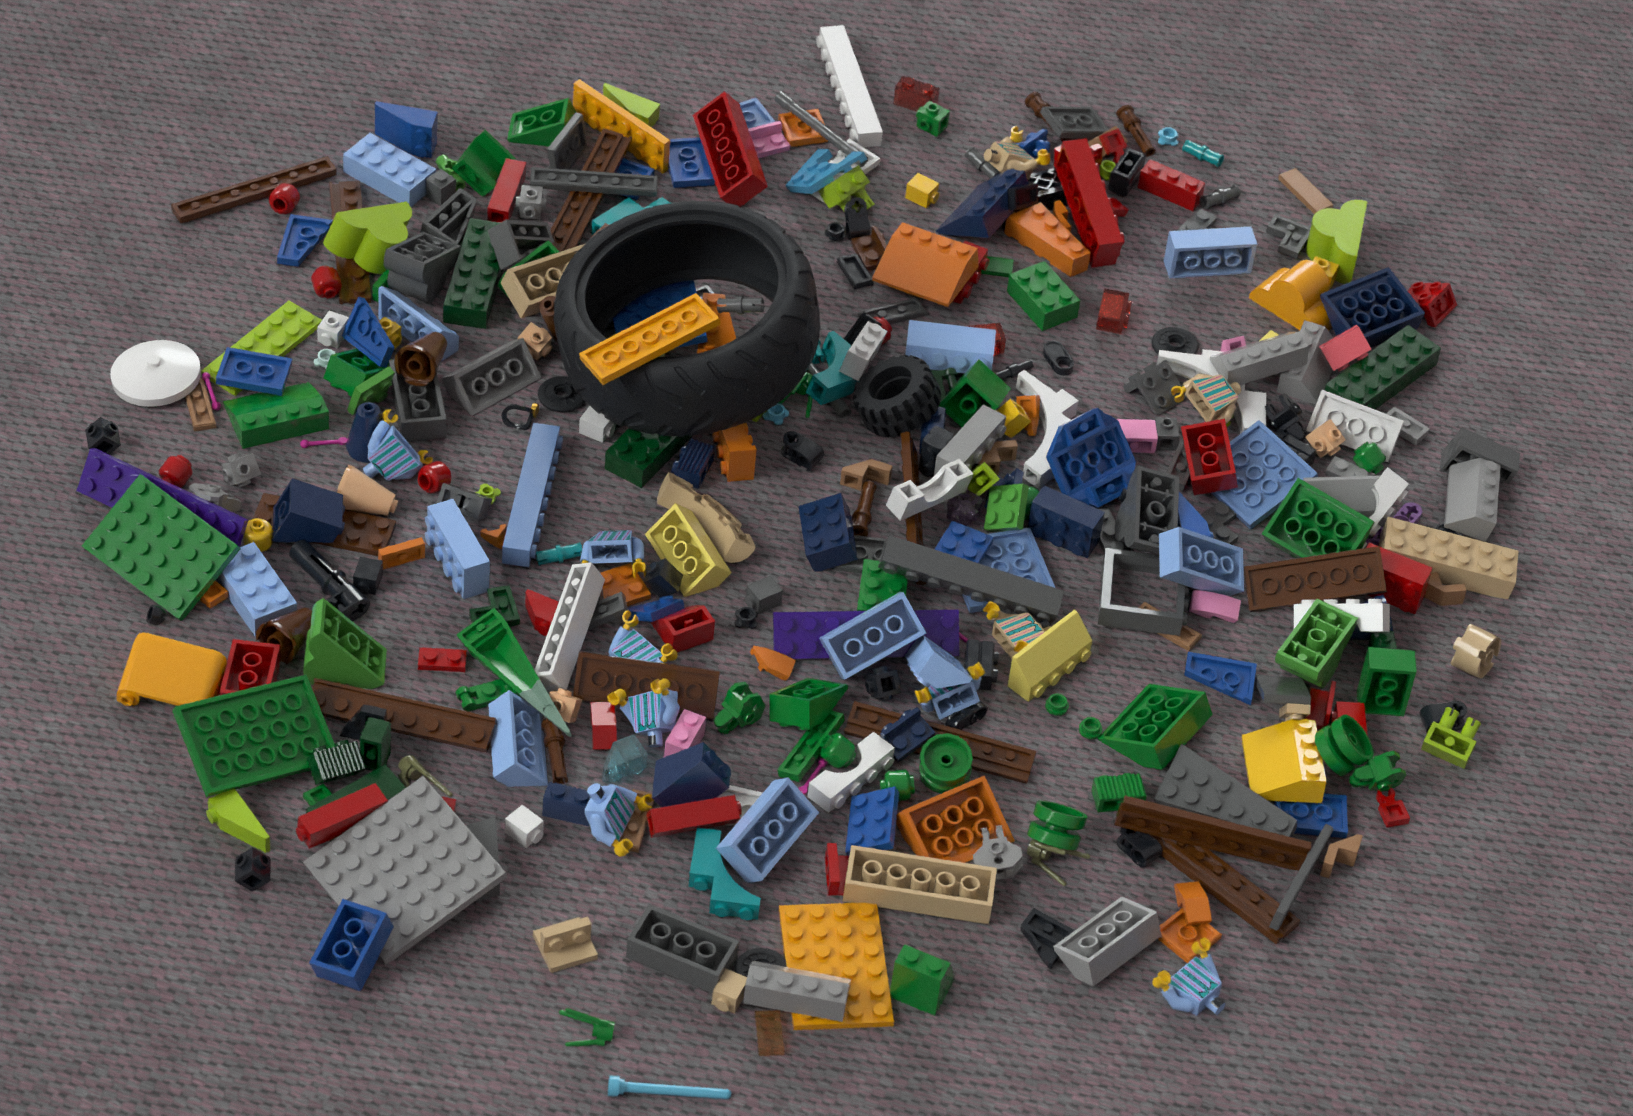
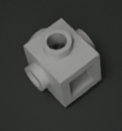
[515,185,546,220]
[222,453,261,487]

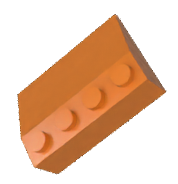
[872,222,978,307]
[896,775,1015,863]

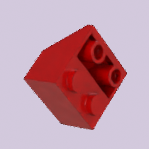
[651,605,715,653]

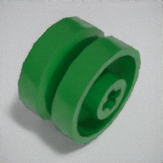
[1315,715,1374,776]
[919,733,973,794]
[1027,800,1088,850]

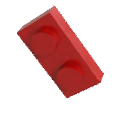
[418,647,467,672]

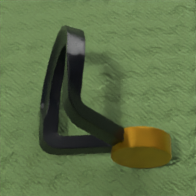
[502,403,539,430]

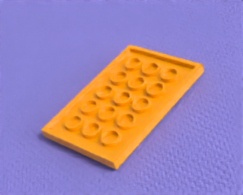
[779,902,894,1030]

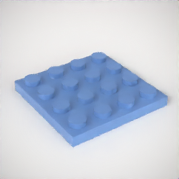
[1211,420,1318,530]
[962,528,1055,613]

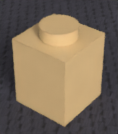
[712,969,747,1014]

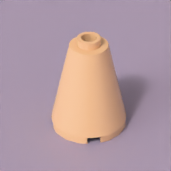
[337,464,398,516]

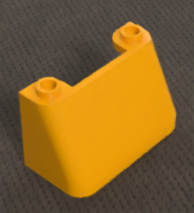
[116,633,227,706]

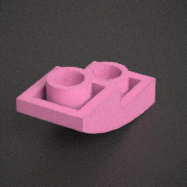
[1189,590,1241,623]

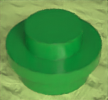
[1045,693,1069,716]
[1079,717,1102,739]

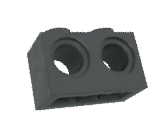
[436,483,492,520]

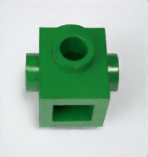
[916,101,950,137]

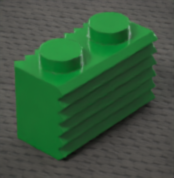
[1091,773,1147,813]

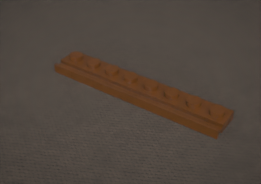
[550,128,632,252]
[329,181,371,304]
[901,431,926,585]
[312,678,497,753]
[844,701,1036,784]
[1114,796,1311,871]
[1134,831,1300,945]

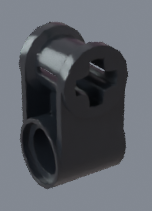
[844,197,870,239]
[781,431,824,471]
[1419,701,1467,733]
[1116,827,1163,868]

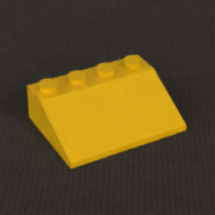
[1242,719,1326,803]

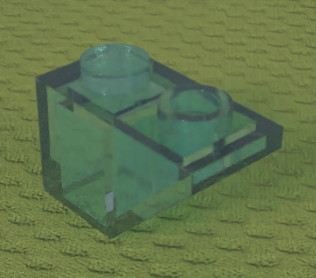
[602,734,648,784]

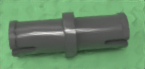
[965,147,1001,179]
[1200,184,1240,209]
[717,296,765,314]

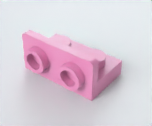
[748,121,790,158]

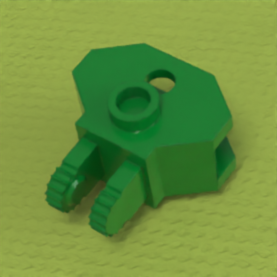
[713,682,766,735]
[1349,751,1407,792]

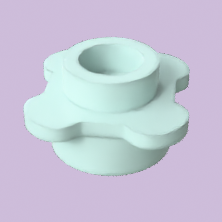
[314,349,335,369]

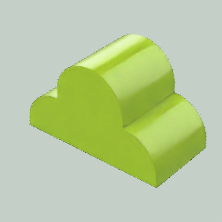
[1306,200,1367,284]
[323,201,412,274]

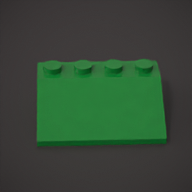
[223,382,329,449]
[1262,478,1375,559]
[1098,684,1213,770]

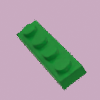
[777,711,845,782]

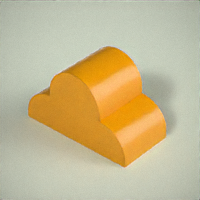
[1249,260,1333,331]

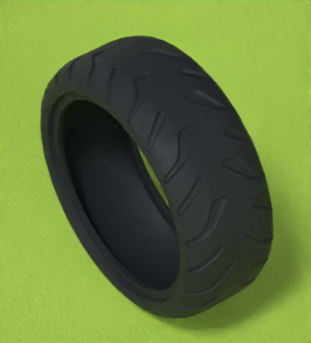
[554,201,821,437]

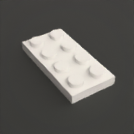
[1306,390,1405,462]

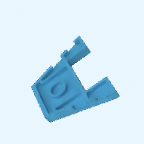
[786,149,867,194]

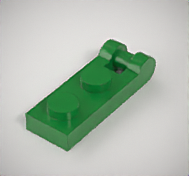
[455,679,521,712]

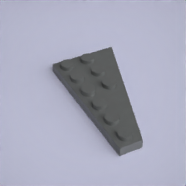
[1154,744,1298,837]

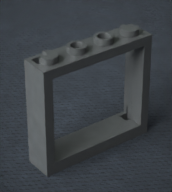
[1097,548,1189,636]

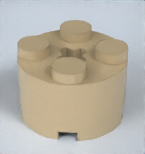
[1451,624,1501,678]

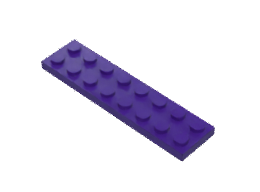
[77,448,249,547]
[773,609,959,659]

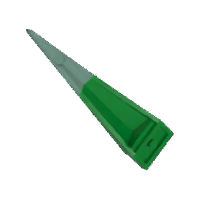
[456,608,572,737]

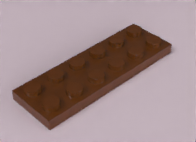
[253,493,396,556]
[1243,546,1387,612]
[573,651,720,719]

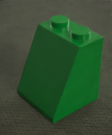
[939,359,1011,427]
[890,944,955,1016]

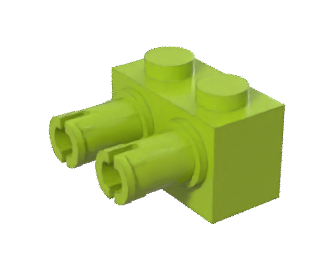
[818,165,874,212]
[1421,707,1481,769]

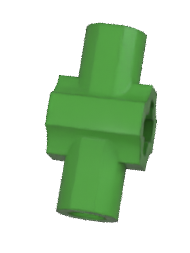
[436,155,466,191]

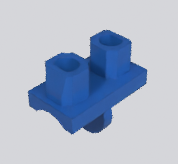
[1015,129,1051,159]

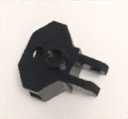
[1264,394,1307,440]

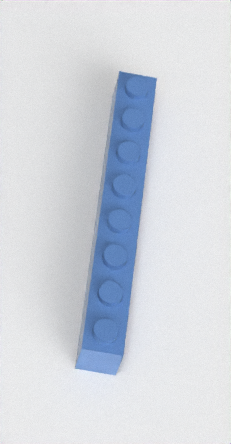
[502,423,563,567]

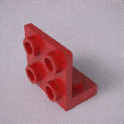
[1408,282,1457,327]

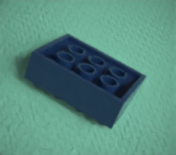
[936,169,1029,238]
[1320,267,1425,348]

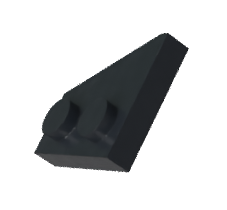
[340,704,387,741]
[1020,908,1075,969]

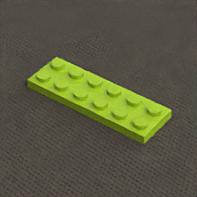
[201,301,322,396]

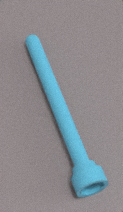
[608,1075,731,1099]

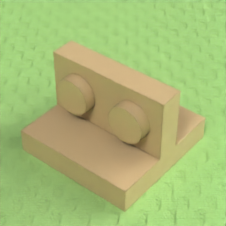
[533,917,598,973]

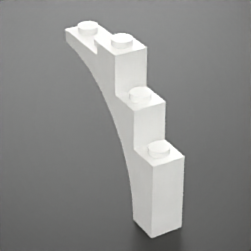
[1156,349,1266,434]
[1016,370,1078,489]

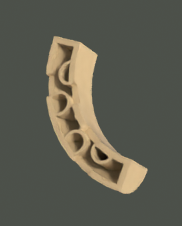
[657,472,756,563]

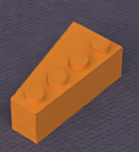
[1004,202,1090,277]
[697,293,736,353]
[712,423,757,482]

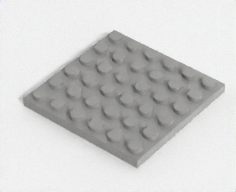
[303,776,508,964]

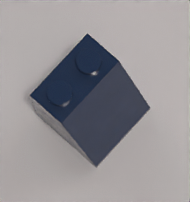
[272,478,345,543]
[652,742,731,807]

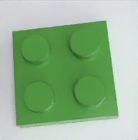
[347,366,395,415]
[984,484,1029,532]

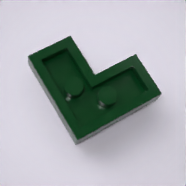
[469,585,520,627]

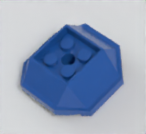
[1046,408,1136,508]

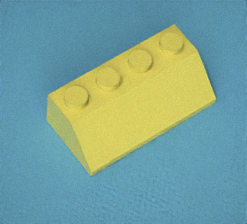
[645,503,732,597]
[1008,610,1092,702]

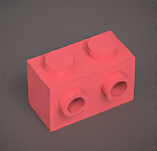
[1319,325,1371,372]

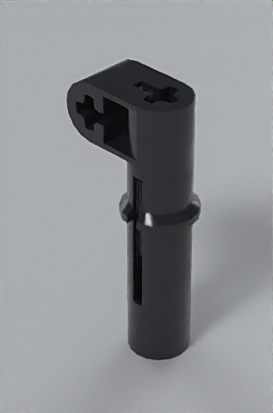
[289,540,370,622]

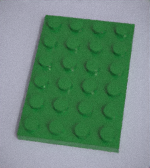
[82,474,241,621]
[172,675,335,797]

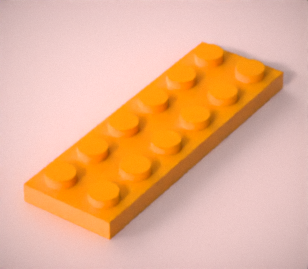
[573,79,670,174]
[579,293,720,385]

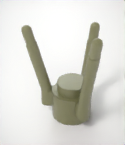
[398,755,453,797]
[1027,839,1090,886]

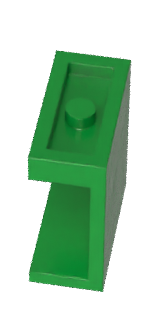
[452,130,516,196]

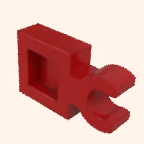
[1099,128,1127,164]
[1376,788,1410,828]

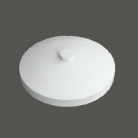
[110,340,201,407]

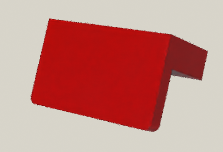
[1305,681,1336,730]
[825,843,850,895]

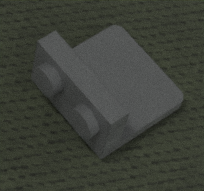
[1123,360,1187,415]

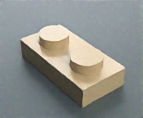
[1279,703,1311,721]

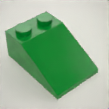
[507,98,576,147]
[323,348,393,397]
[770,678,848,730]

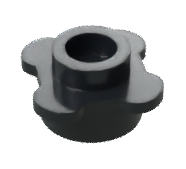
[734,607,758,629]

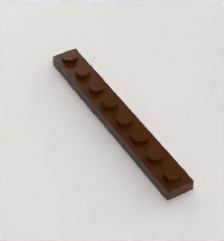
[171,156,337,224]

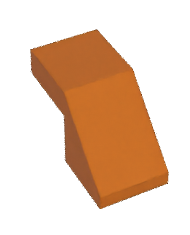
[1174,881,1212,925]

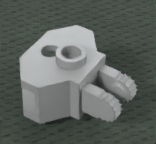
[189,483,242,512]
[973,825,1023,880]

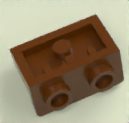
[851,226,887,271]

